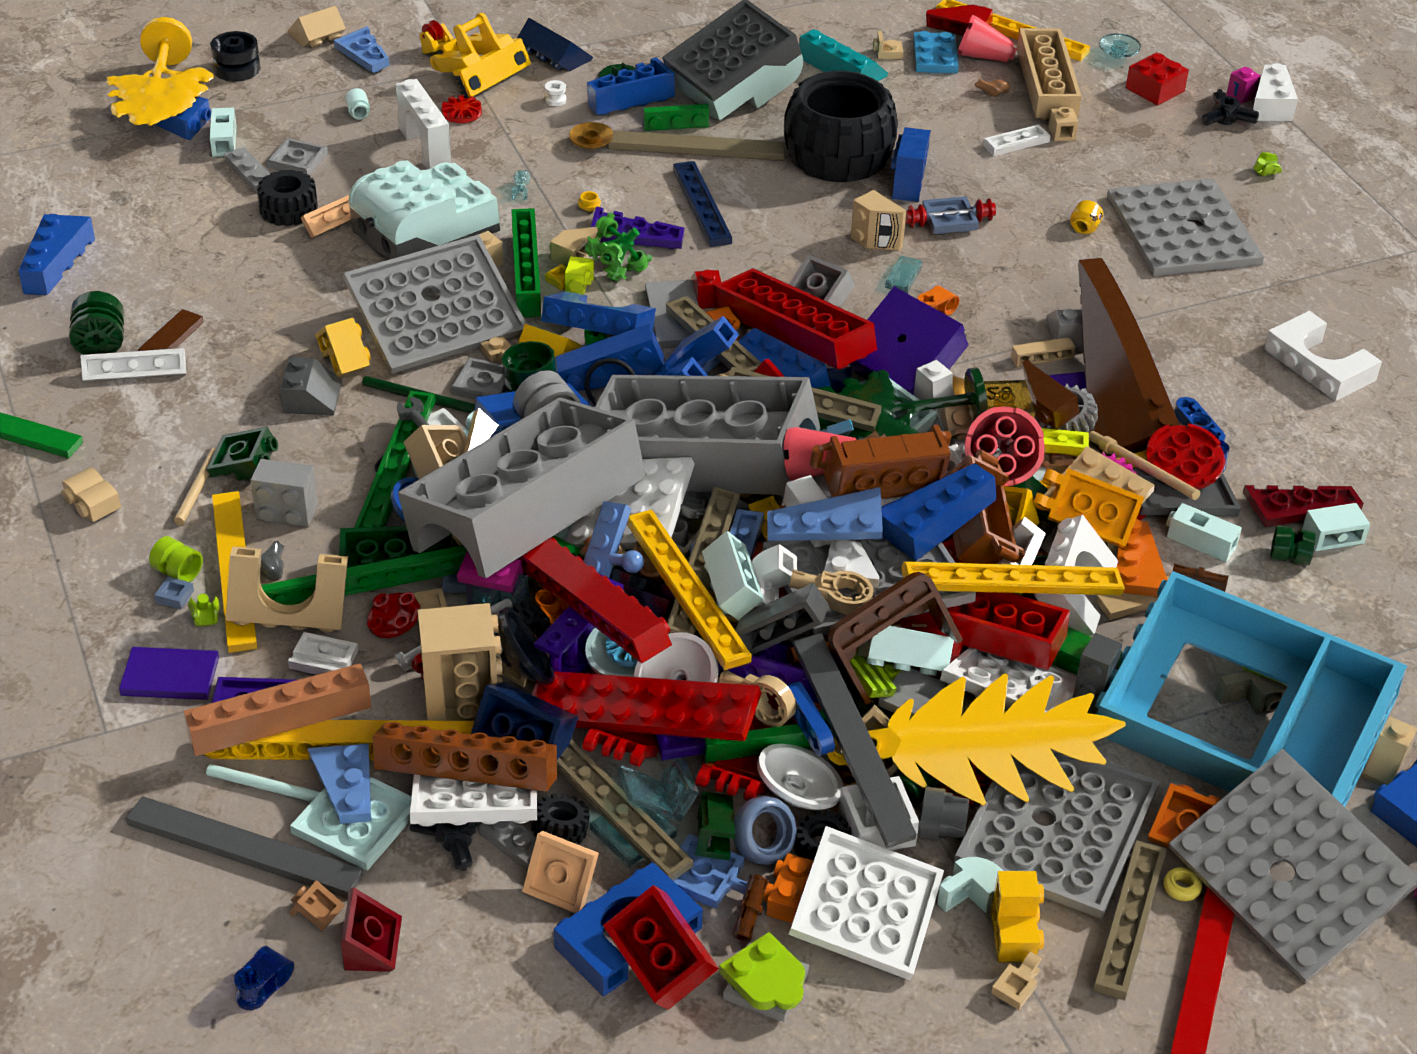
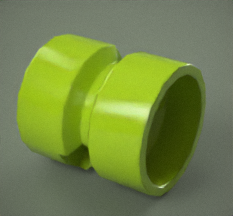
[149,536,203,582]

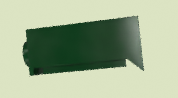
[695,791,736,861]

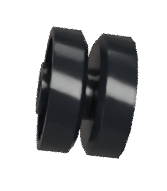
[210,31,261,82]

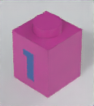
[1226,66,1261,104]

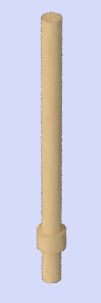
[1089,431,1200,500]

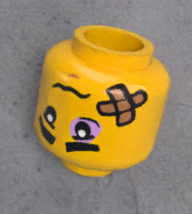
[1070,200,1103,234]

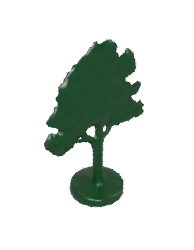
[816,367,988,440]

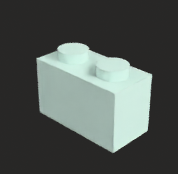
[1302,503,1370,551]

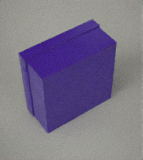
[849,286,969,395]

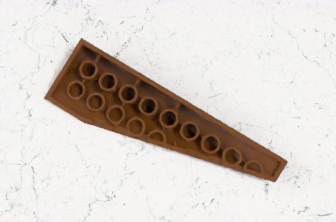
[1078,258,1179,457]

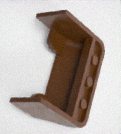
[828,572,963,705]

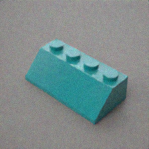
[799,29,888,81]

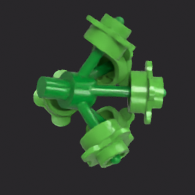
[585,212,653,281]

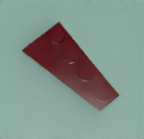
[1243,485,1364,528]

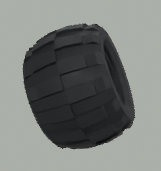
[784,71,898,182]

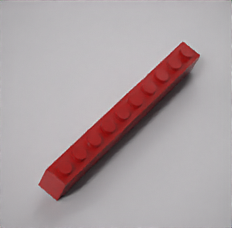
[517,537,672,663]

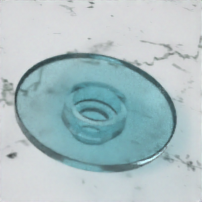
[1099,33,1141,58]

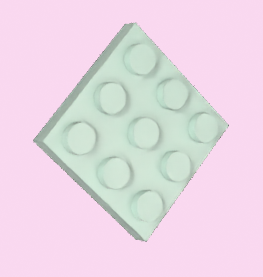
[290,777,412,871]

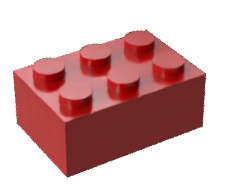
[603,885,719,1010]

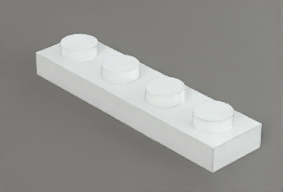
[81,348,187,381]

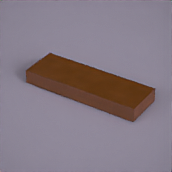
[138,309,204,351]

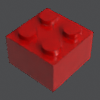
[1125,52,1189,106]

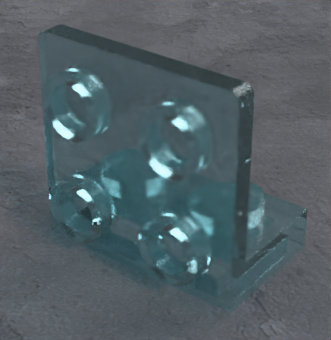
[617,757,699,822]

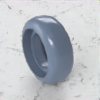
[734,796,797,865]

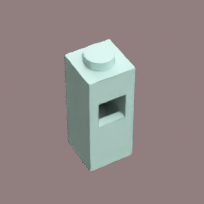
[210,107,237,157]
[1166,503,1242,562]

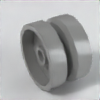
[513,370,580,419]

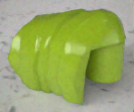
[1253,152,1282,176]
[187,593,220,627]

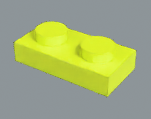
[1041,428,1089,456]

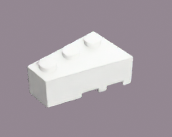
[1253,63,1298,121]

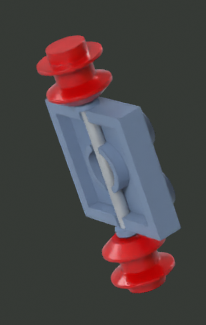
[905,196,996,234]

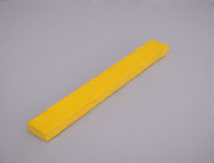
[936,0,1091,62]
[212,491,258,653]
[626,509,752,671]
[901,562,1125,595]

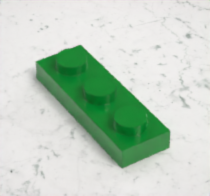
[643,104,710,131]

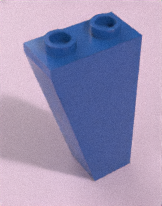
[154,97,212,140]

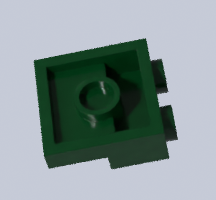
[206,426,278,481]

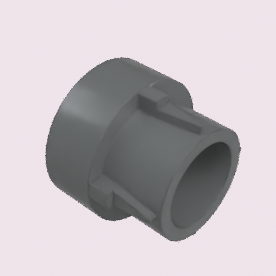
[919,786,969,841]

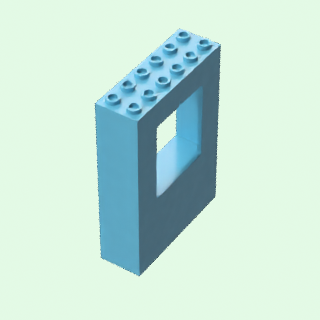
[1095,571,1407,807]

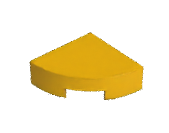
[545,264,566,291]

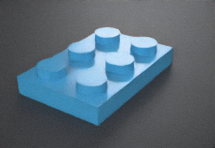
[913,31,959,74]

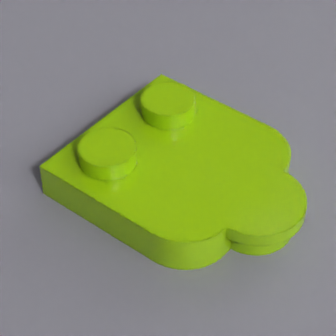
[719,932,805,1010]

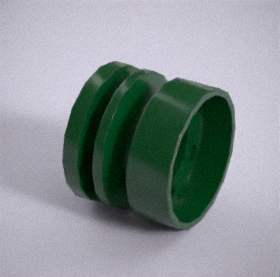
[69,291,124,355]
[501,341,557,392]

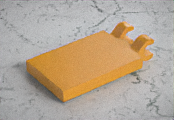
[1033,468,1144,548]

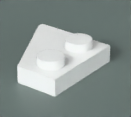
[824,540,879,588]

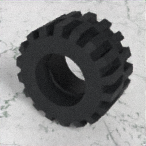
[257,170,318,226]

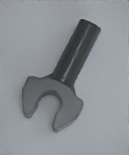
[397,397,429,428]

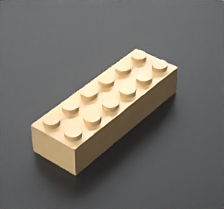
[1017,28,1082,120]

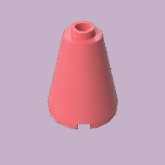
[957,15,1017,63]
[784,427,856,481]

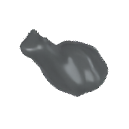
[260,540,285,581]

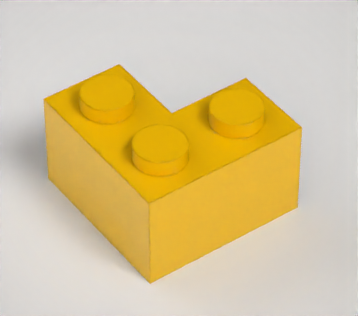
[315,318,371,377]
[990,871,1044,962]

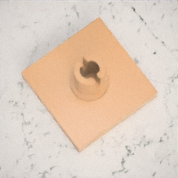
[522,831,599,913]

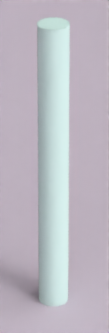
[206,764,320,802]

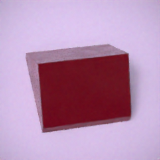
[341,887,402,972]

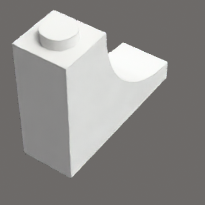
[914,360,956,446]

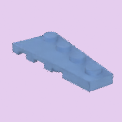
[767,487,882,541]

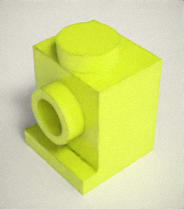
[565,256,594,294]

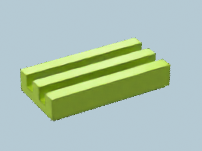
[849,652,897,698]

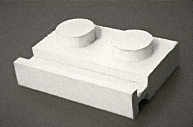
[288,632,358,675]

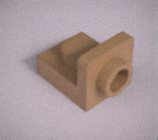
[289,880,345,932]

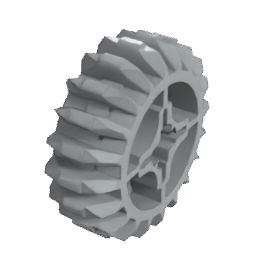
[1029,384,1098,433]

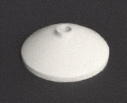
[634,632,719,683]
[757,744,843,810]

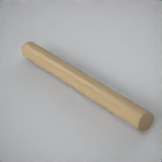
[174,448,216,525]

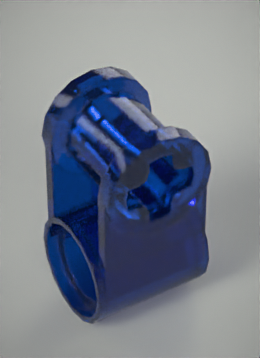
[234,946,295,1010]

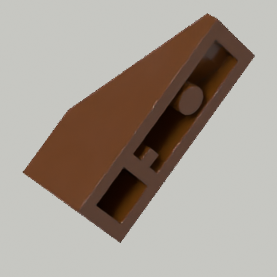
[1022,360,1079,430]

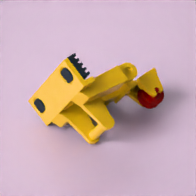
[419,12,531,98]

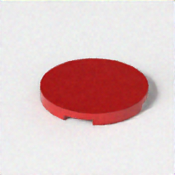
[1145,423,1226,489]

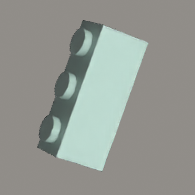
[702,531,764,620]
[857,626,954,676]

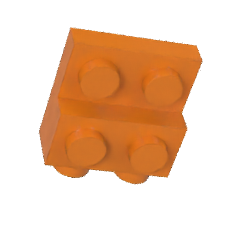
[1148,783,1221,848]
[763,853,813,923]

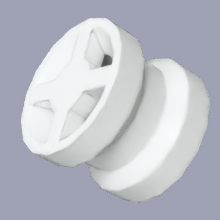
[545,80,566,107]

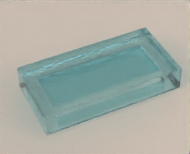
[885,256,923,294]

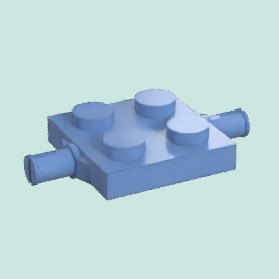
[674,834,747,909]

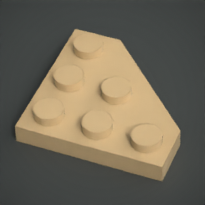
[1044,446,1154,504]

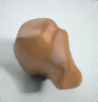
[975,79,1010,97]

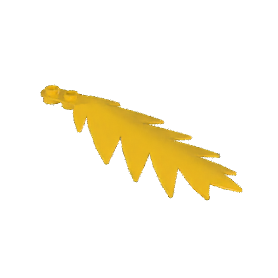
[827,674,1126,806]

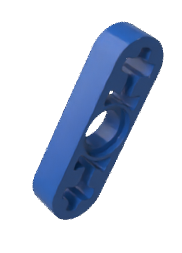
[1174,397,1226,449]
[787,681,835,756]

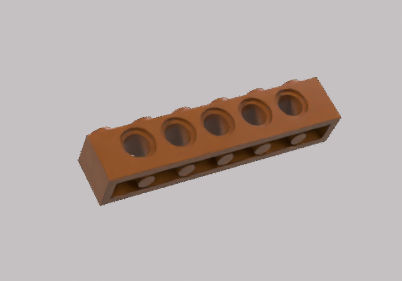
[373,722,557,792]

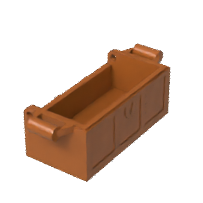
[810,425,952,499]
[945,449,1025,564]

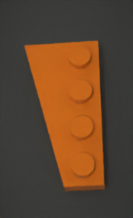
[1116,519,1168,597]

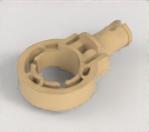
[789,569,874,614]
[718,670,796,727]

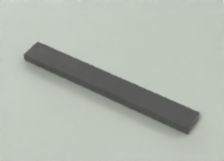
[793,633,917,848]
[126,796,364,898]

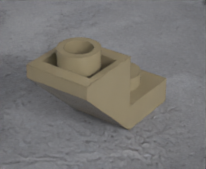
[1215,671,1287,714]

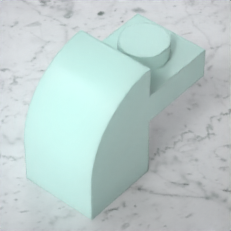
[937,857,1003,913]

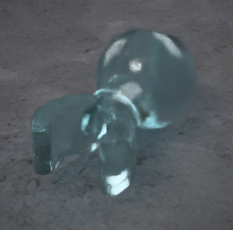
[512,170,531,200]

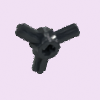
[1201,89,1259,126]
[409,822,482,871]

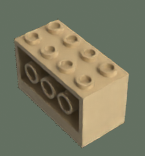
[418,603,502,721]

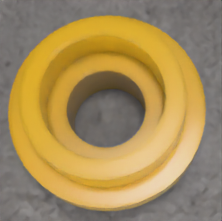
[578,191,601,212]

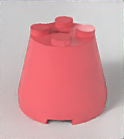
[964,407,1045,486]

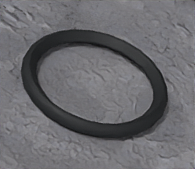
[584,358,635,406]

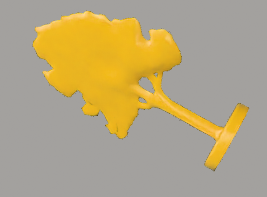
[106,17,214,126]

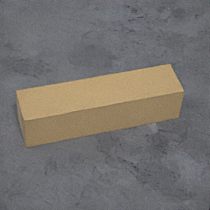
[1011,337,1075,367]

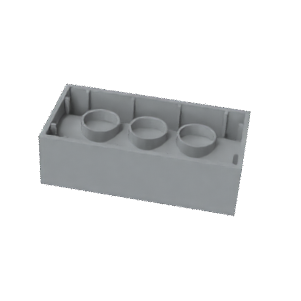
[595,375,820,495]
[398,397,646,578]

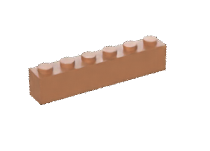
[184,663,372,756]

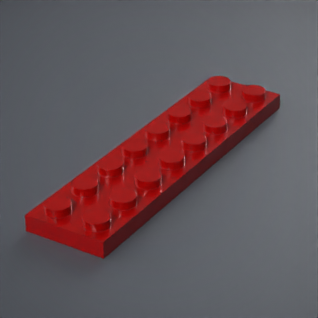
[531,671,762,741]

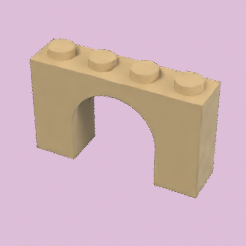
[226,547,348,632]

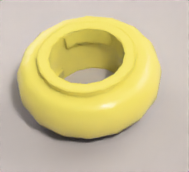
[1163,867,1202,902]

